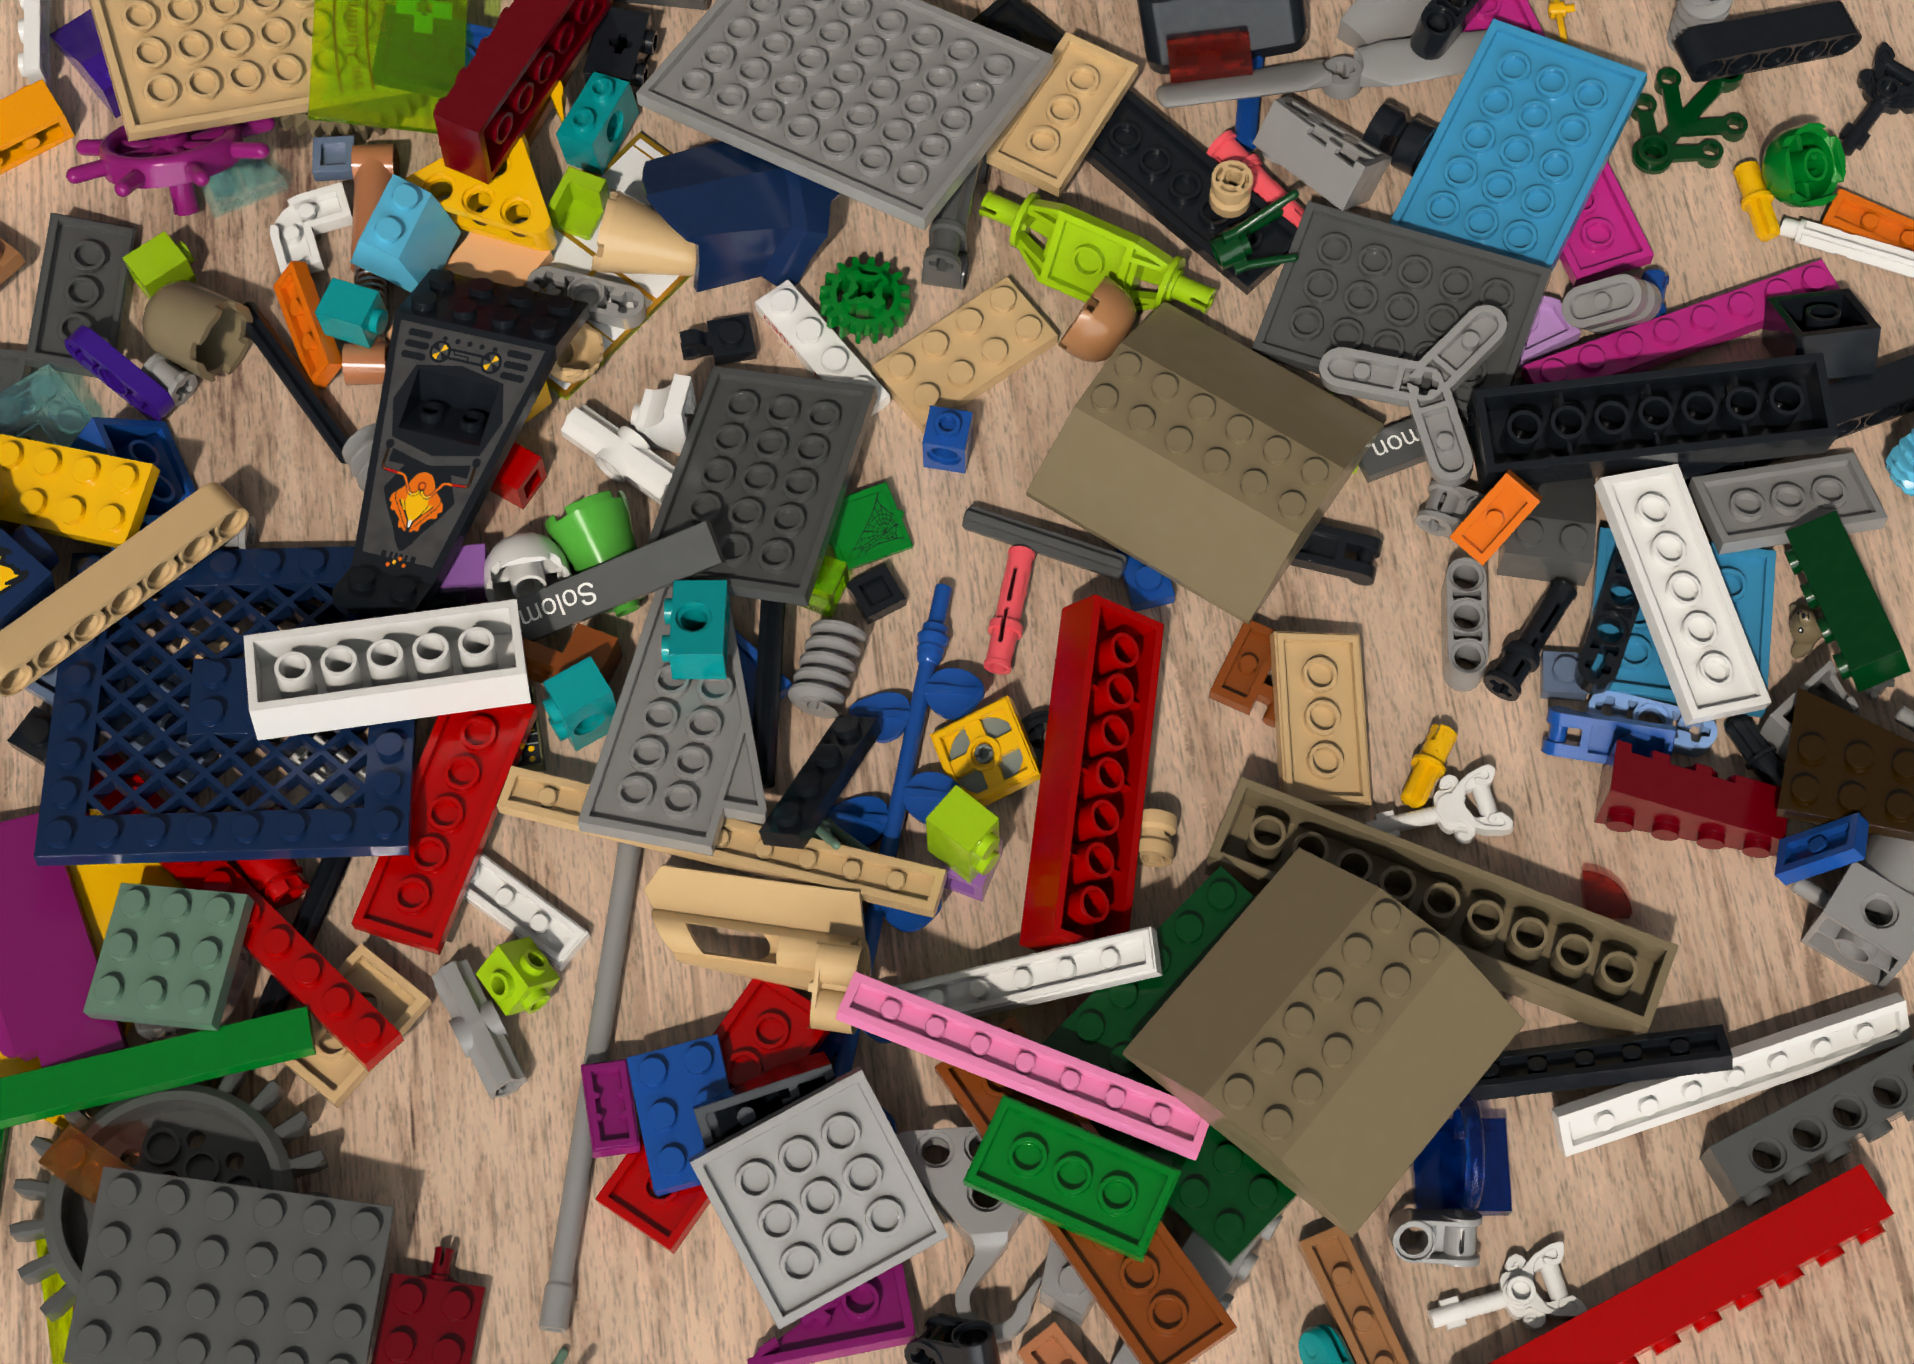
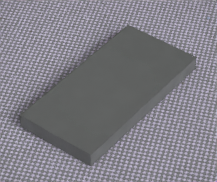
[25,213,136,378]

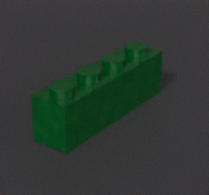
[1784,510,1911,692]

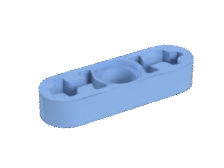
[1585,691,1718,757]

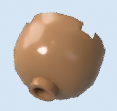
[1058,276,1137,363]

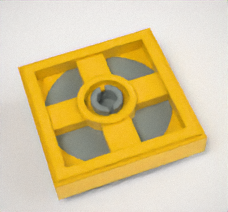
[930,695,1041,807]

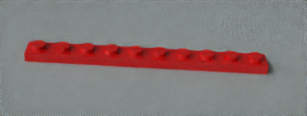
[93,754,404,1072]

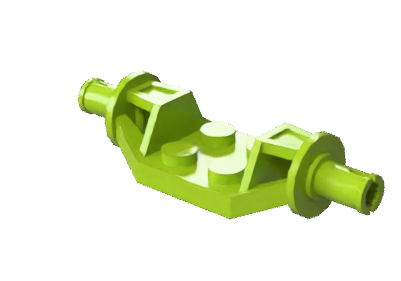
[979,190,1217,314]

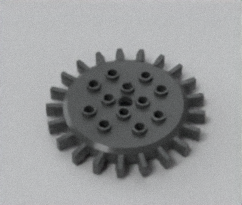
[9,1071,330,1322]

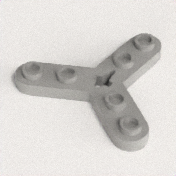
[1319,305,1507,487]

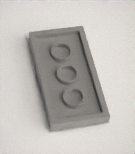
[1688,452,1888,555]

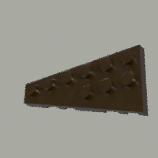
[1776,687,1914,841]

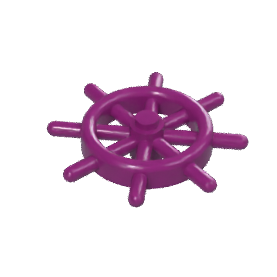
[66,118,275,216]

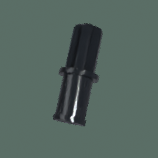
[1724,715,1784,787]

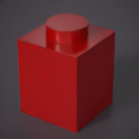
[490,442,547,510]

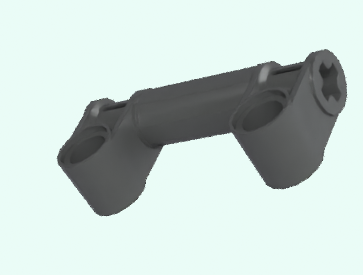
[922,148,990,290]

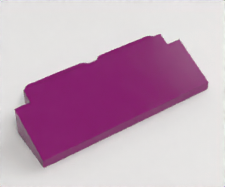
[0,813,129,1068]

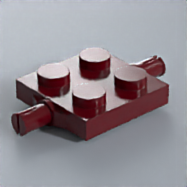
[371,1247,486,1364]

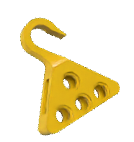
[405,80,566,251]

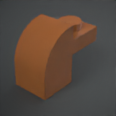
[523,623,623,684]

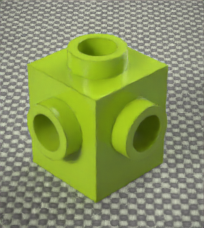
[476,936,560,1016]

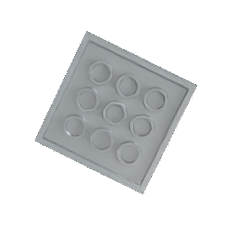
[688,1066,949,1330]

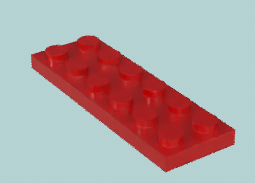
[351,703,538,955]
[595,979,831,1254]

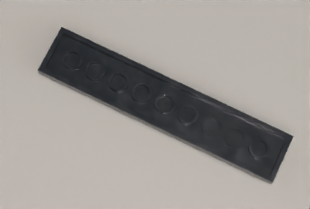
[972,0,1297,295]

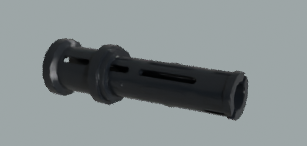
[1483,579,1577,701]

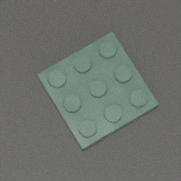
[83,883,254,1031]

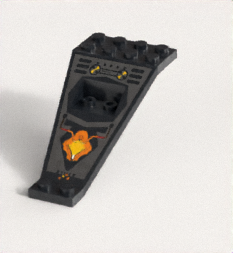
[332,269,589,617]

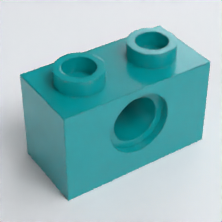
[556,71,639,175]
[661,580,731,680]
[542,656,616,751]

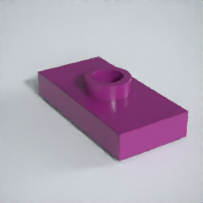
[580,1059,640,1158]

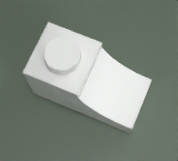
[631,374,697,453]

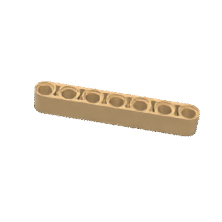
[0,482,249,697]

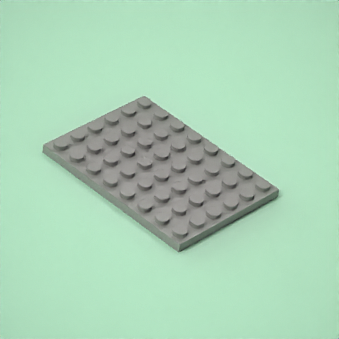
[636,0,1053,230]

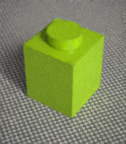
[122,231,197,299]

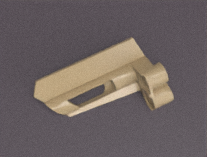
[643,865,871,1035]

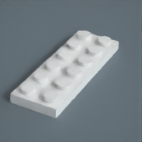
[1594,464,1772,726]

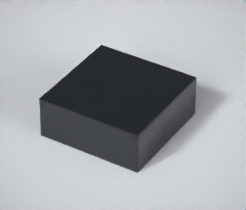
[846,564,906,625]

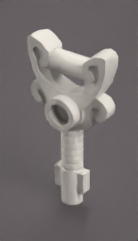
[1364,764,1514,845]
[1428,1241,1587,1331]

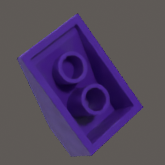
[49,9,121,118]

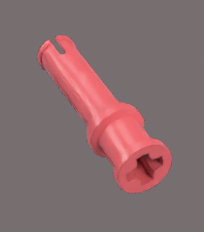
[1206,130,1305,229]

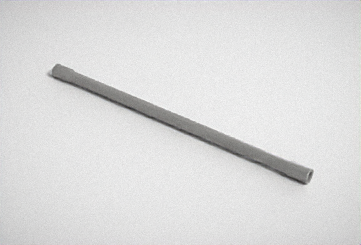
[538,842,641,1333]

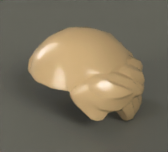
[550,322,605,383]

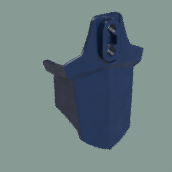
[642,141,842,292]

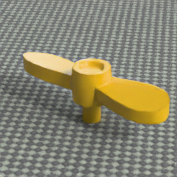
[1548,0,1575,43]

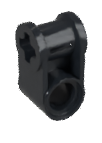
[904,1313,1001,1364]

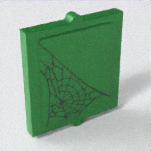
[828,482,913,573]

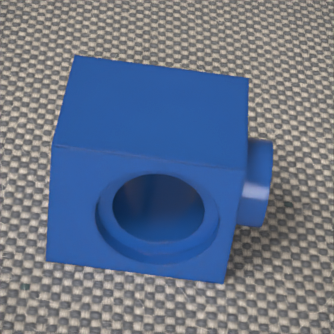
[922,405,973,474]

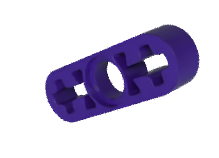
[64,325,175,422]

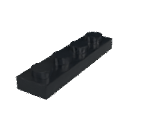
[759,715,881,849]

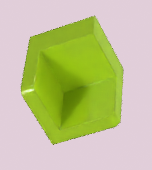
[548,166,610,240]

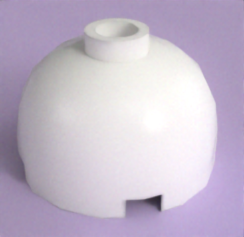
[484,532,572,602]

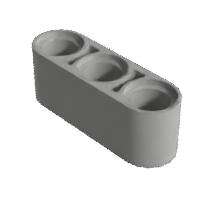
[1441,557,1489,692]

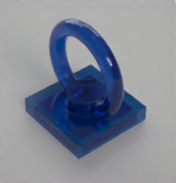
[1411,1095,1512,1216]

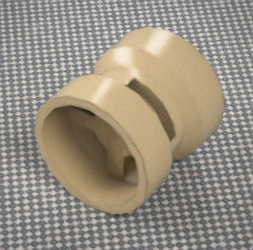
[1209,160,1253,218]
[1137,809,1178,867]

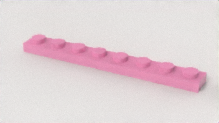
[836,971,1209,1161]

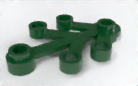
[1630,68,1748,175]

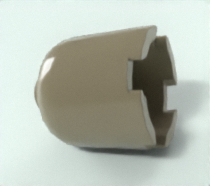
[142,280,253,382]

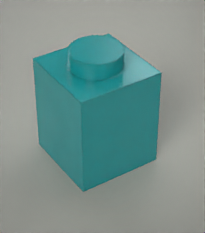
[315,278,388,348]

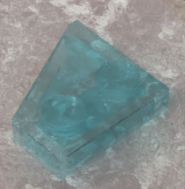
[200,159,289,218]

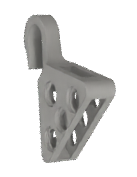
[897,1126,1042,1344]

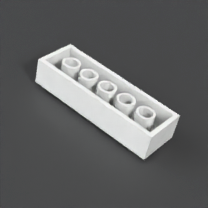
[243,599,531,741]

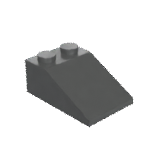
[1497,478,1596,586]

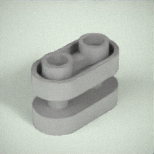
[1562,274,1662,334]

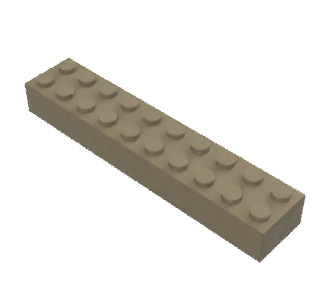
[1205,776,1679,1037]

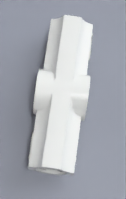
[561,404,675,505]

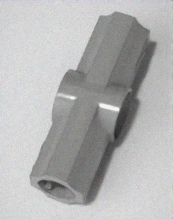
[432,959,527,1099]

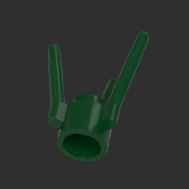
[1209,190,1299,275]

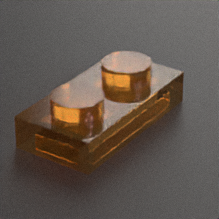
[38,1124,134,1205]

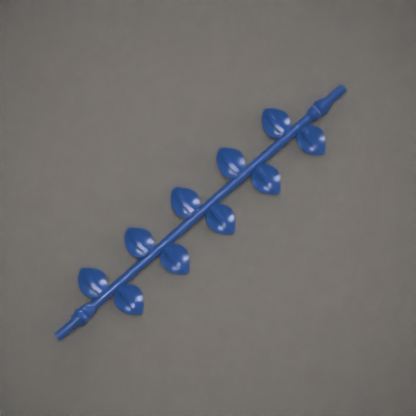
[816,584,985,1134]

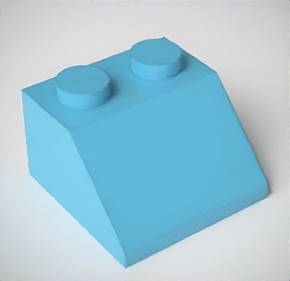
[350,174,461,292]

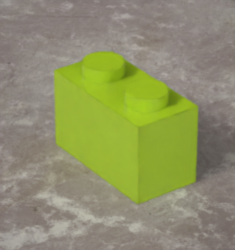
[926,785,1000,884]

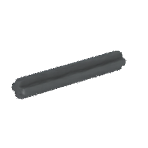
[962,506,1127,580]

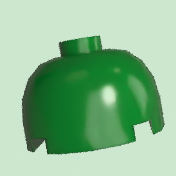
[1762,123,1846,208]

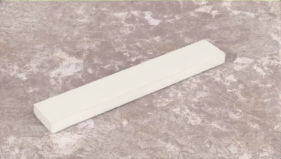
[894,926,1163,1018]

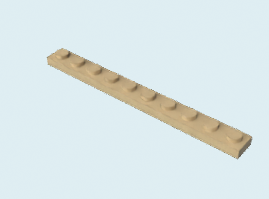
[497,766,947,918]

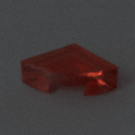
[1580,870,1632,919]

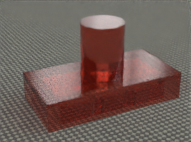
[1167,31,1253,84]

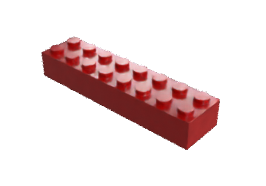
[1019,594,1164,952]

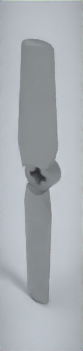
[1156,30,1487,108]

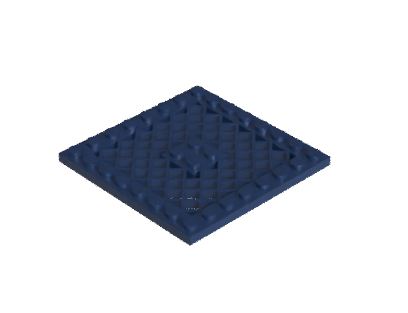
[34,546,417,866]

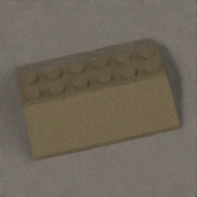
[1026,301,1384,625]
[1122,848,1526,1238]

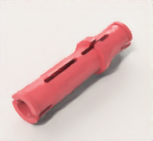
[983,546,1035,675]

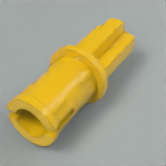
[1733,161,1781,242]
[1400,724,1458,810]

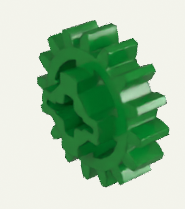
[819,257,911,344]

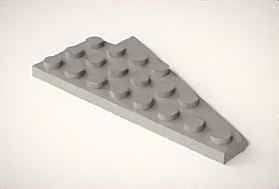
[578,586,768,856]

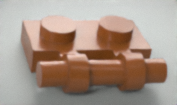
[1209,620,1276,728]

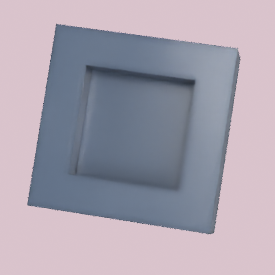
[312,135,357,181]
[1540,651,1588,701]

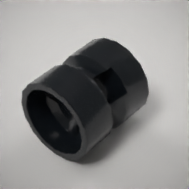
[1362,102,1437,177]

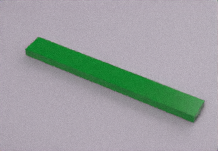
[0,1006,316,1129]

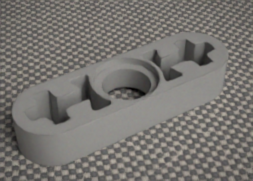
[527,266,647,329]

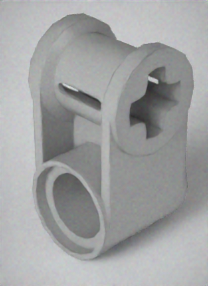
[1415,480,1485,539]
[1387,1208,1483,1267]

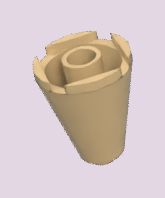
[591,189,696,276]

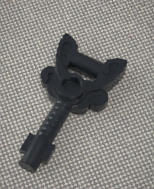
[1839,42,1914,156]

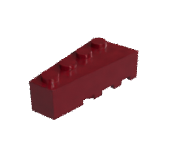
[1594,740,1788,858]

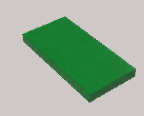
[963,1094,1181,1263]

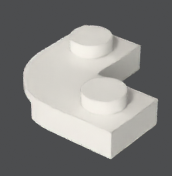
[270,182,353,274]

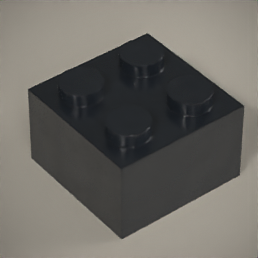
[1762,288,1881,379]

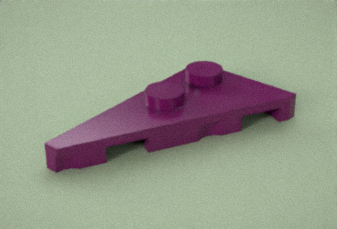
[747,1263,916,1364]

